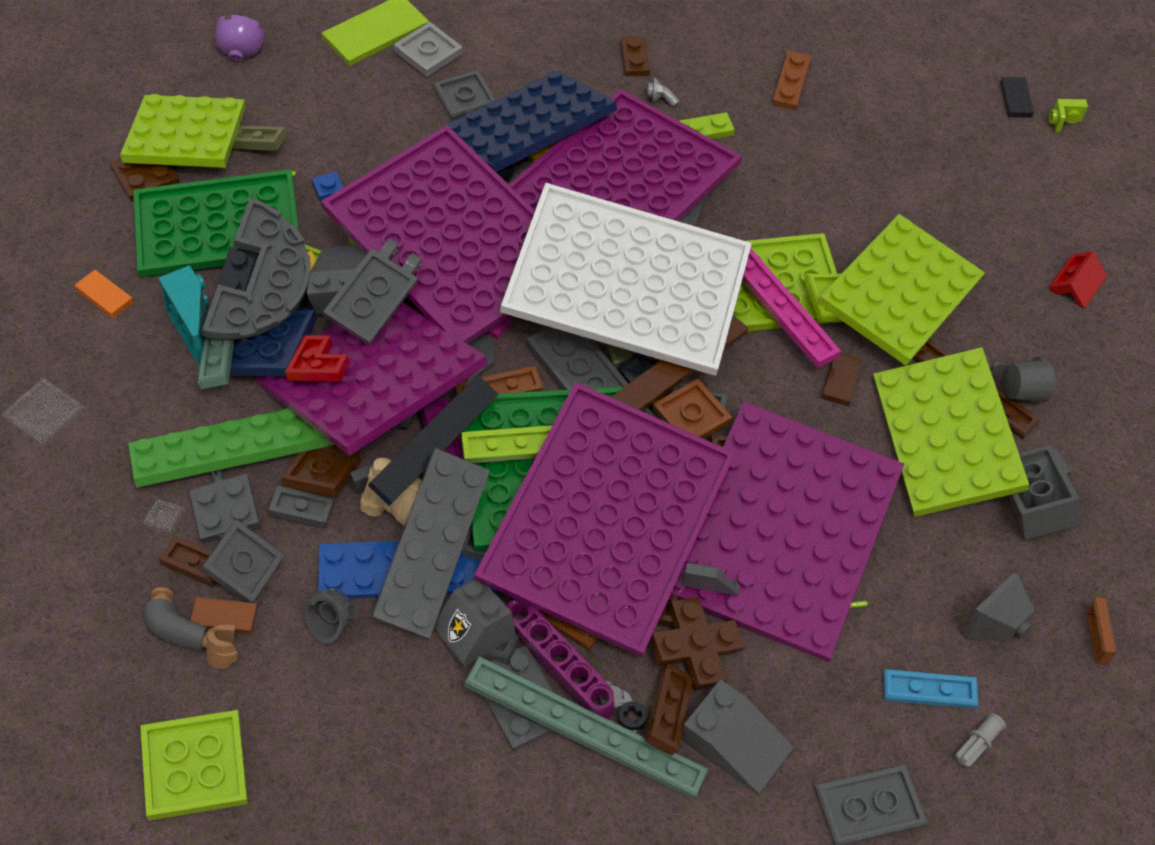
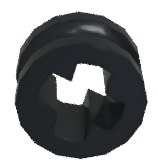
[618,701,647,733]

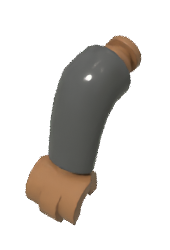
[143,587,238,669]

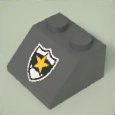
[433,580,517,667]

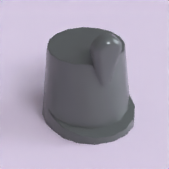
[990,356,1056,403]

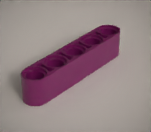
[506,599,615,719]

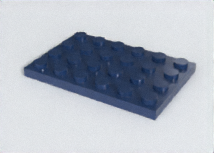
[436,70,617,172]

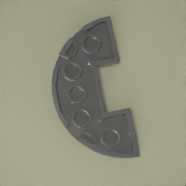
[202,198,311,339]

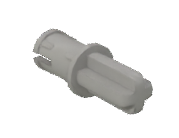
[955,713,1006,768]

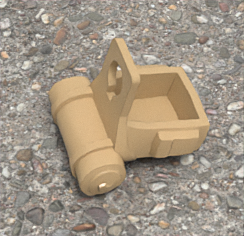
[360,458,424,526]

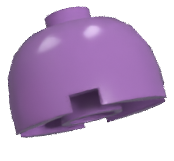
[215,15,266,61]

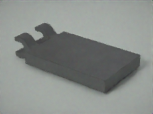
[323,238,422,346]

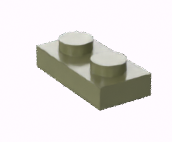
[232,125,288,151]

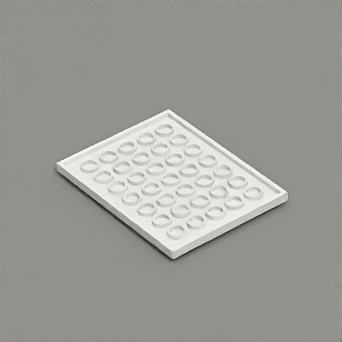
[500,183,752,376]

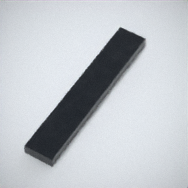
[368,375,499,506]

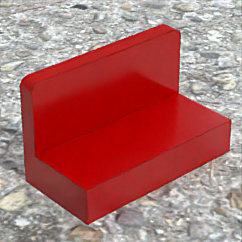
[1049,251,1107,308]

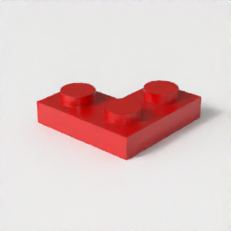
[285,335,350,382]

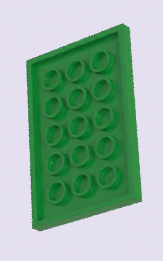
[133,169,299,277]

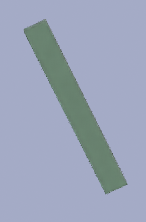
[464,656,708,799]

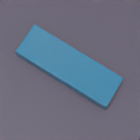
[883,669,978,709]

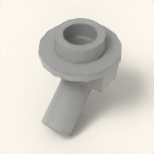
[647,78,679,107]

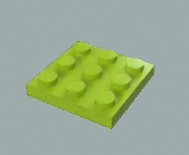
[140,710,248,821]

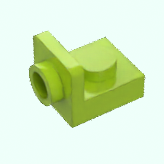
[1049,99,1088,132]

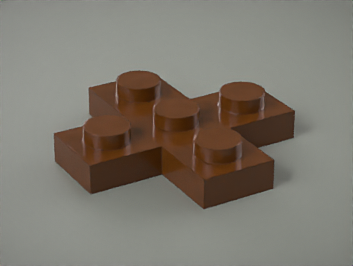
[650,597,745,690]

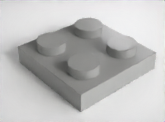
[394,22,463,77]

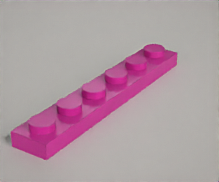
[742,248,841,369]

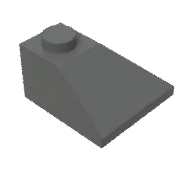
[963,572,1035,642]

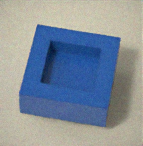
[312,172,343,202]

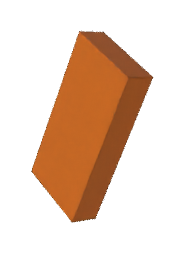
[74,270,134,319]

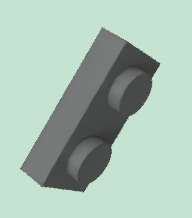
[268,486,335,528]

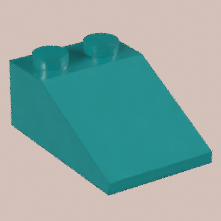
[158,265,209,368]

